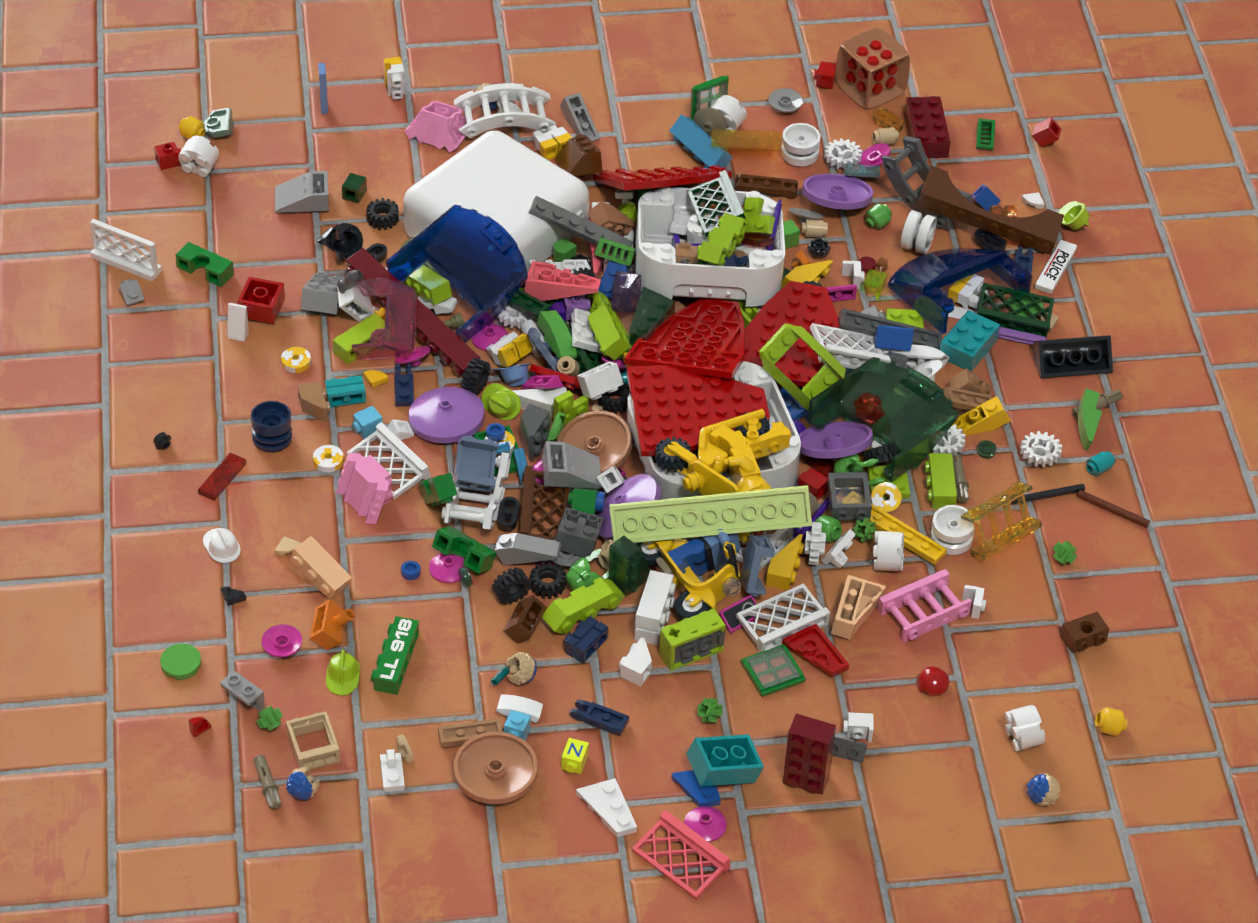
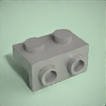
[220,671,265,712]

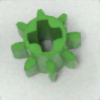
[852,518,878,542]
[1053,540,1077,565]
[698,698,723,723]
[256,705,283,731]

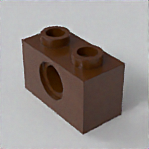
[503,595,547,644]
[1060,612,1110,653]

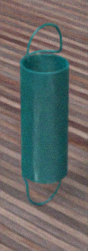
[490,666,510,688]

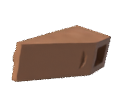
[588,202,637,236]

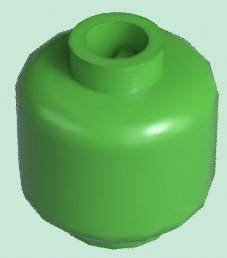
[865,203,892,230]
[814,515,842,543]

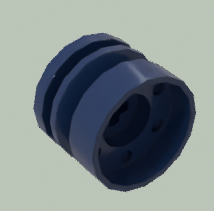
[251,401,292,452]

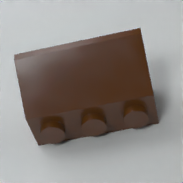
[555,134,603,176]

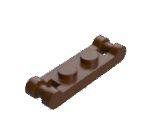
[734,174,798,199]

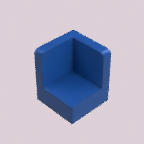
[972,184,1001,212]

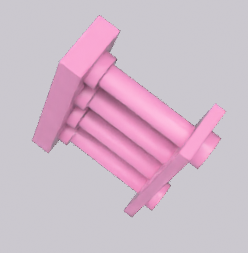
[877,569,972,643]

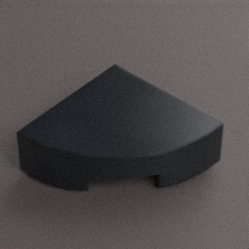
[220,587,246,606]

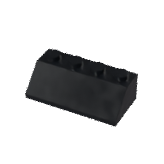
[1033,335,1113,378]

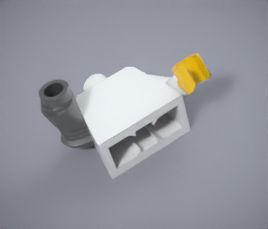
[337,269,390,322]

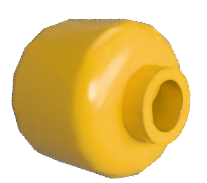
[178,116,206,139]
[1095,707,1127,736]

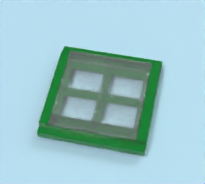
[690,75,729,120]
[740,644,806,697]

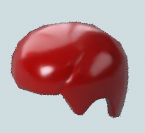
[916,666,950,696]

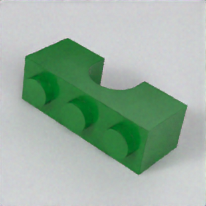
[175,242,234,287]
[418,472,458,506]
[431,526,497,574]

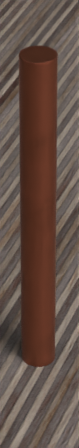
[1077,490,1151,528]

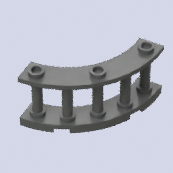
[881,136,973,231]

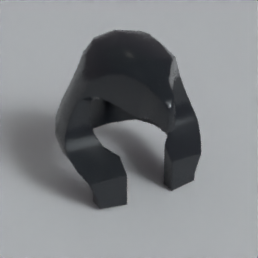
[316,223,363,261]

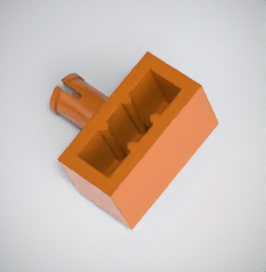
[310,599,355,651]

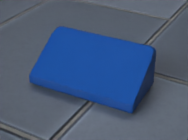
[873,325,914,351]

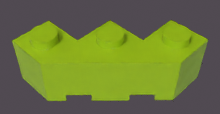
[697,212,749,266]
[542,577,625,635]

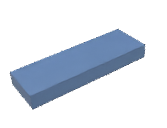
[318,63,328,114]

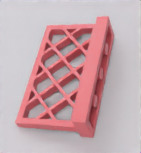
[632,810,731,900]

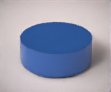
[486,423,505,442]
[595,492,605,512]
[401,561,421,580]

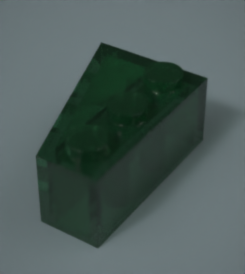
[629,286,675,346]
[609,535,650,597]

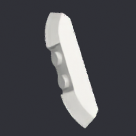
[863,344,950,369]

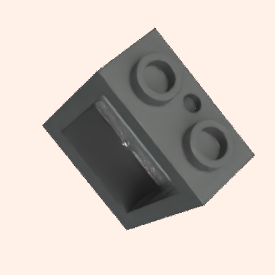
[827,472,872,521]

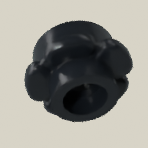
[153,432,171,450]

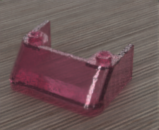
[352,278,417,360]

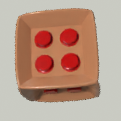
[835,28,910,109]

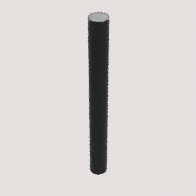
[1010,484,1085,505]

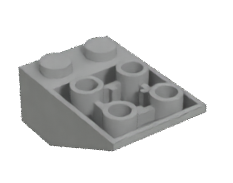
[275,171,329,213]
[301,272,345,314]
[542,441,602,489]

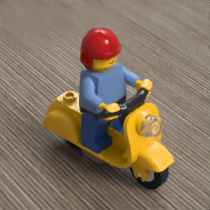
[634,529,764,620]

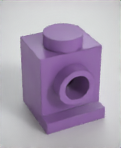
[562,295,591,320]

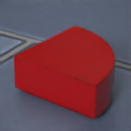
[189,717,211,737]

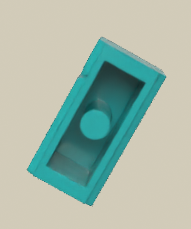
[325,375,366,408]

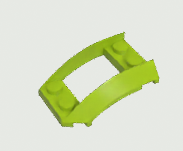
[759,323,846,410]

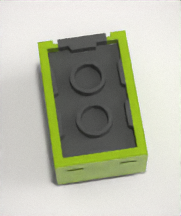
[659,609,726,672]

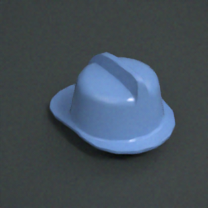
[491,363,531,386]

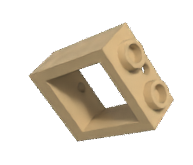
[286,712,341,769]

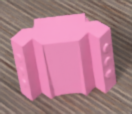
[405,101,467,153]
[336,453,393,524]

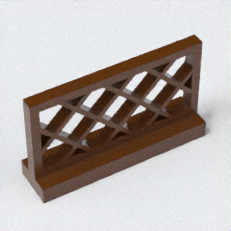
[518,465,569,540]

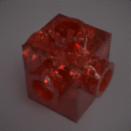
[853,391,885,425]

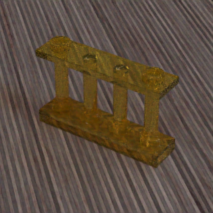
[711,129,782,151]
[961,482,1042,561]

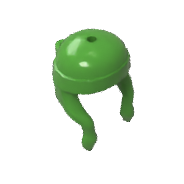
[834,454,885,486]
[566,549,617,591]

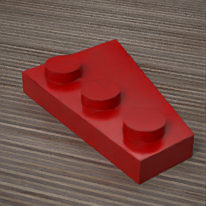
[529,364,582,392]
[782,624,849,677]

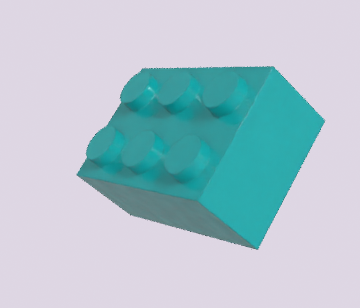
[940,310,1000,372]
[686,734,764,787]

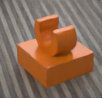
[792,250,812,268]

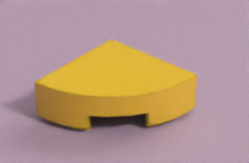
[363,370,389,388]

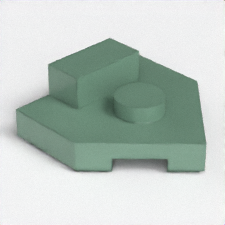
[201,107,234,138]

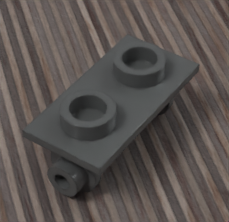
[833,737,867,763]

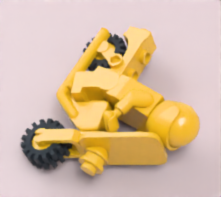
[655,409,791,495]

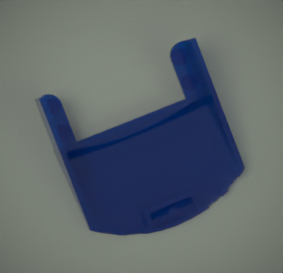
[386,204,528,343]
[888,248,1032,334]

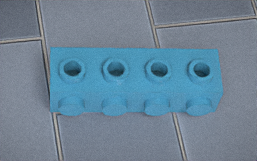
[669,114,733,168]

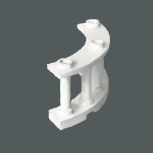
[454,83,556,139]
[442,452,512,530]

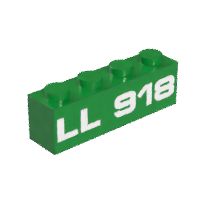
[371,616,419,695]

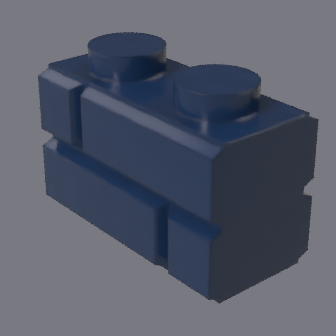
[564,616,609,664]

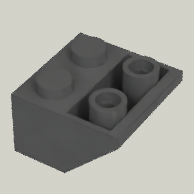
[521,404,552,462]
[555,507,604,557]

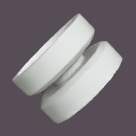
[781,123,821,167]
[900,210,937,254]
[930,505,976,555]

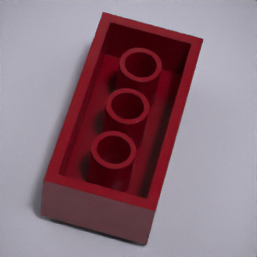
[905,96,951,158]
[783,713,836,795]

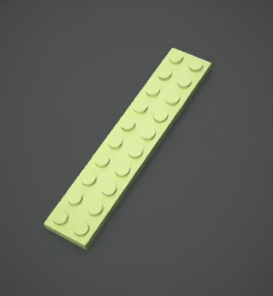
[609,485,812,545]

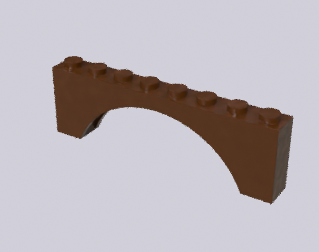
[917,166,1064,255]

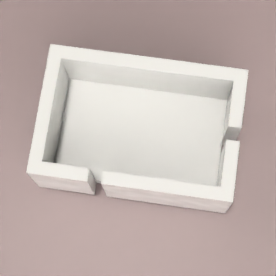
[635,570,676,645]

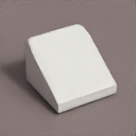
[387,419,414,440]

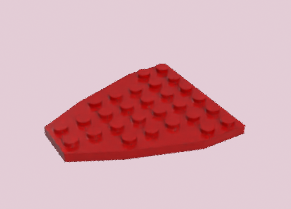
[593,165,732,190]
[744,281,845,394]
[624,298,745,379]
[626,365,770,457]

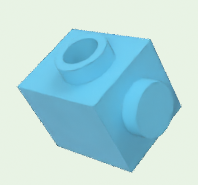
[352,406,383,439]
[504,710,531,742]

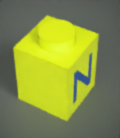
[561,738,589,774]

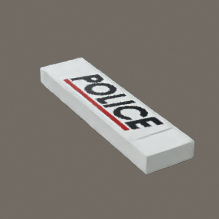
[1035,240,1077,294]

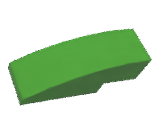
[537,310,577,358]
[1078,388,1102,451]

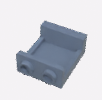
[453,436,499,493]
[740,535,775,596]

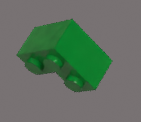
[568,488,599,515]

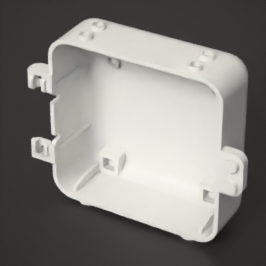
[403,131,589,290]

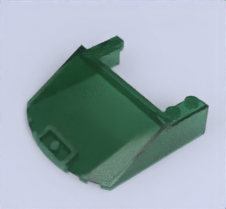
[807,357,959,482]

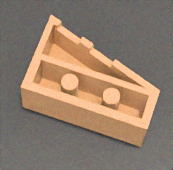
[287,536,352,599]
[831,575,886,640]

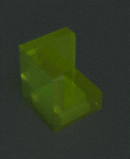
[863,269,887,300]

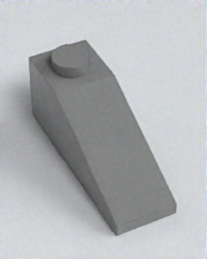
[560,92,600,142]
[495,533,561,565]

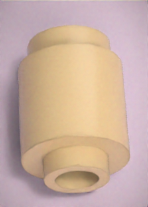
[872,127,899,145]
[801,219,828,238]
[557,356,580,377]

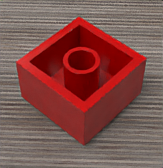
[237,277,285,324]

